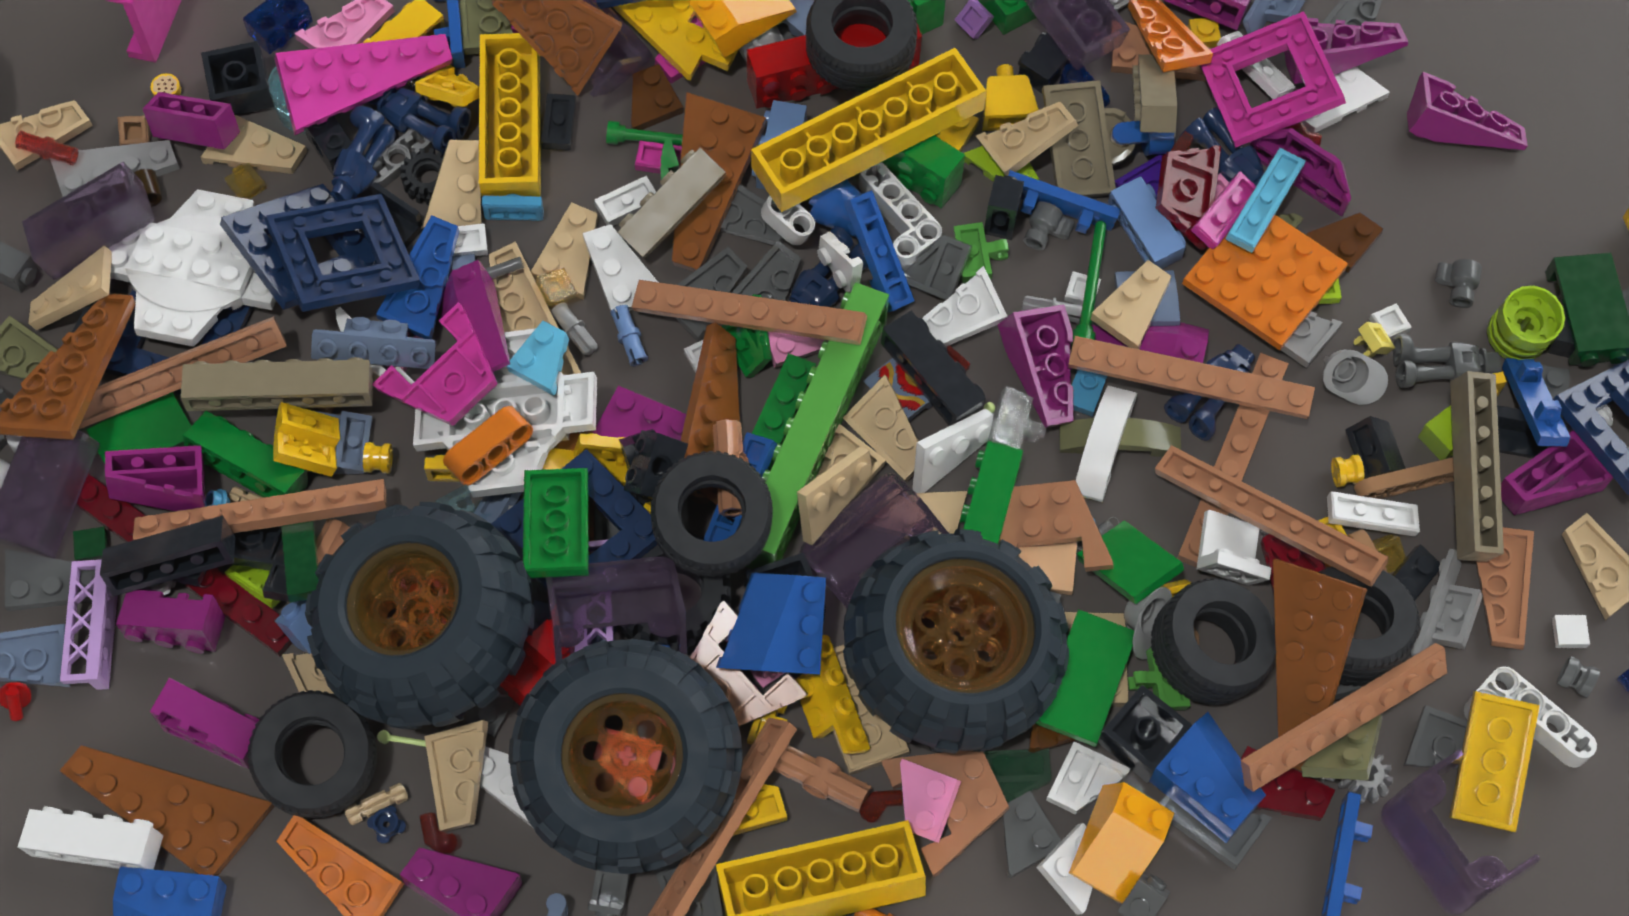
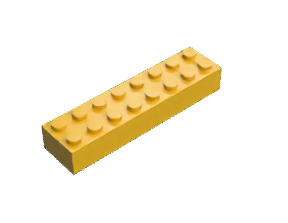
[751,48,986,212]

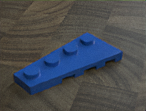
[376,215,459,339]

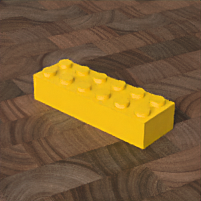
[479,33,541,197]
[716,820,926,916]

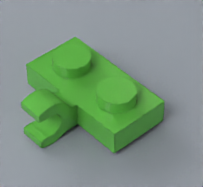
[953,222,1009,283]
[1127,647,1191,711]

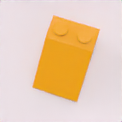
[688,0,797,58]
[1069,782,1174,903]

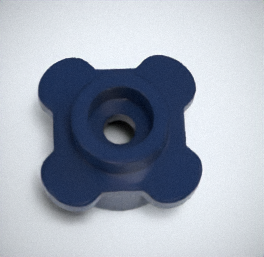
[367,805,406,844]

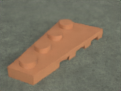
[1110,19,1212,81]
[1476,527,1534,650]

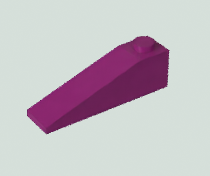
[1284,18,1408,84]
[1407,72,1528,150]
[440,259,510,372]
[998,304,1073,428]
[1091,322,1209,363]

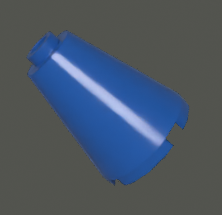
[808,179,884,238]

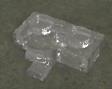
[987,386,1047,449]

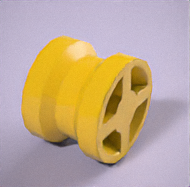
[363,442,393,474]
[1331,454,1364,487]

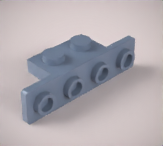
[1243,0,1306,34]
[311,317,436,369]

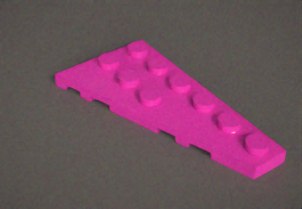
[274,34,452,135]

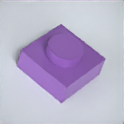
[955,0,994,39]

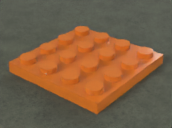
[1182,215,1348,351]

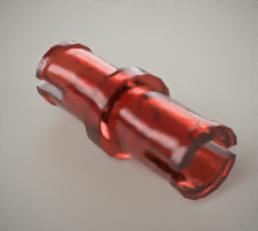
[15,130,79,166]

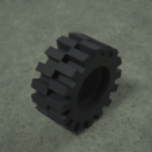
[400,148,444,205]

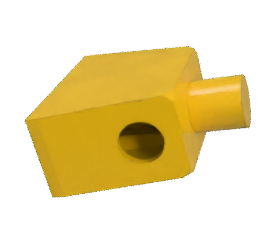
[982,64,1039,131]

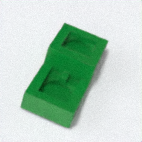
[660,138,680,180]

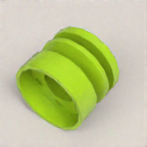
[1487,286,1565,360]

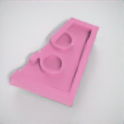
[294,0,395,49]

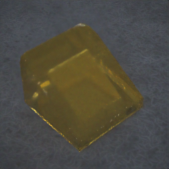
[1372,534,1406,573]

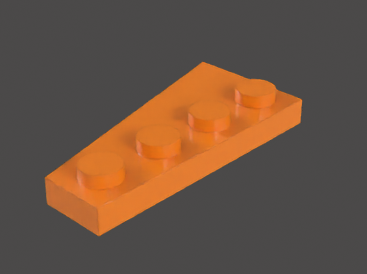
[1128,0,1213,72]
[276,815,405,916]

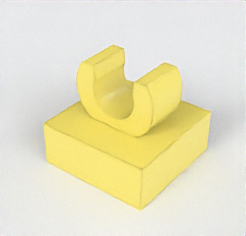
[1353,322,1395,358]

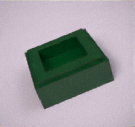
[73,526,108,561]

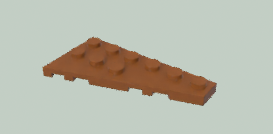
[491,0,622,96]
[672,92,767,272]
[0,294,136,440]
[680,322,740,505]
[1273,559,1367,771]
[59,745,275,876]

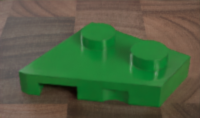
[722,294,772,378]

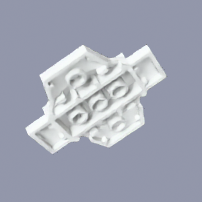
[109,189,276,347]
[413,328,597,498]

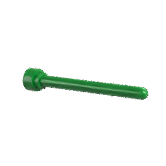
[606,121,683,146]
[1071,221,1107,346]

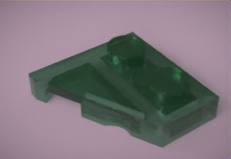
[984,748,1051,803]

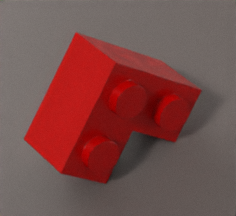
[500,619,575,705]

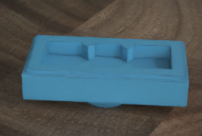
[482,194,544,221]
[1072,370,1108,417]

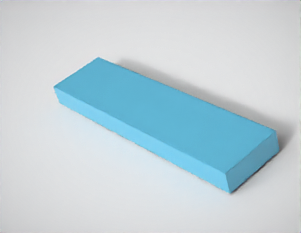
[1226,148,1306,253]

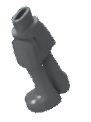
[1393,334,1501,388]

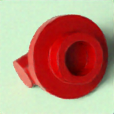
[0,682,31,721]

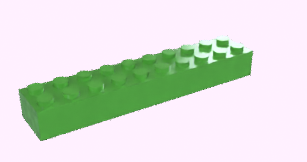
[745,282,889,569]

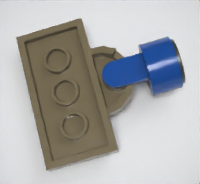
[1042,80,1176,197]

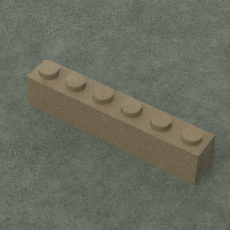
[181,357,373,411]
[1450,371,1504,562]

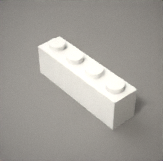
[18,806,163,870]

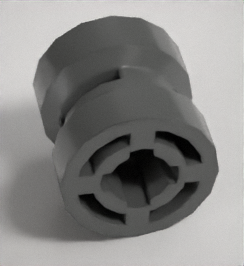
[1557,656,1601,698]

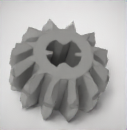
[1338,754,1393,804]

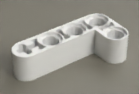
[859,162,942,272]
[761,195,815,245]
[1464,667,1597,768]

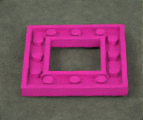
[1200,11,1346,148]

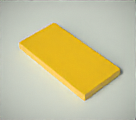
[1449,691,1540,832]

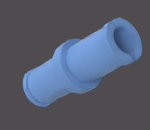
[610,305,648,366]

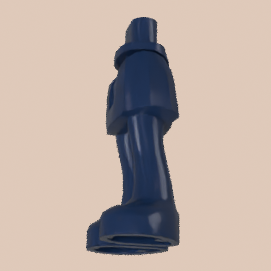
[369,87,472,153]
[331,106,396,202]
[1179,107,1265,186]
[789,226,869,307]
[1164,344,1255,441]

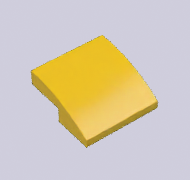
[273,402,340,477]

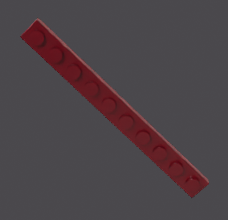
[44,457,292,657]

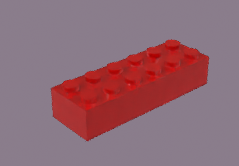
[747,24,922,109]

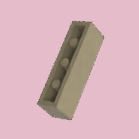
[1132,54,1177,133]
[617,148,727,259]

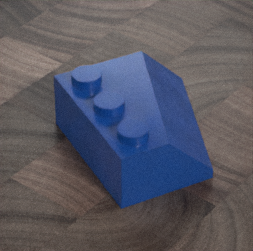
[716,573,826,675]
[1149,712,1266,843]
[113,866,227,916]

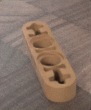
[1354,457,1454,499]

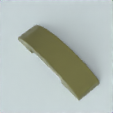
[1059,418,1181,457]

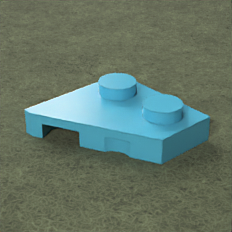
[506,321,569,396]

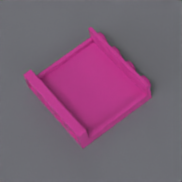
[105,0,181,63]

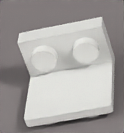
[1197,510,1271,586]

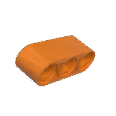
[443,406,533,486]

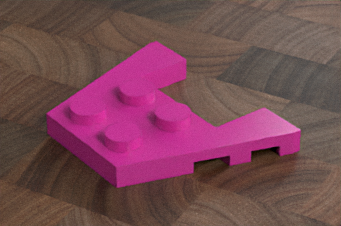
[372,302,498,426]

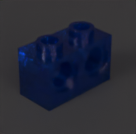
[243,0,313,55]

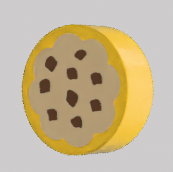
[150,73,182,96]

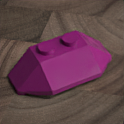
[1250,128,1351,217]

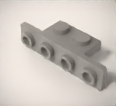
[1411,549,1483,657]

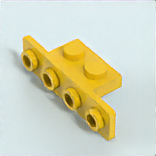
[542,433,628,485]
[795,635,870,754]

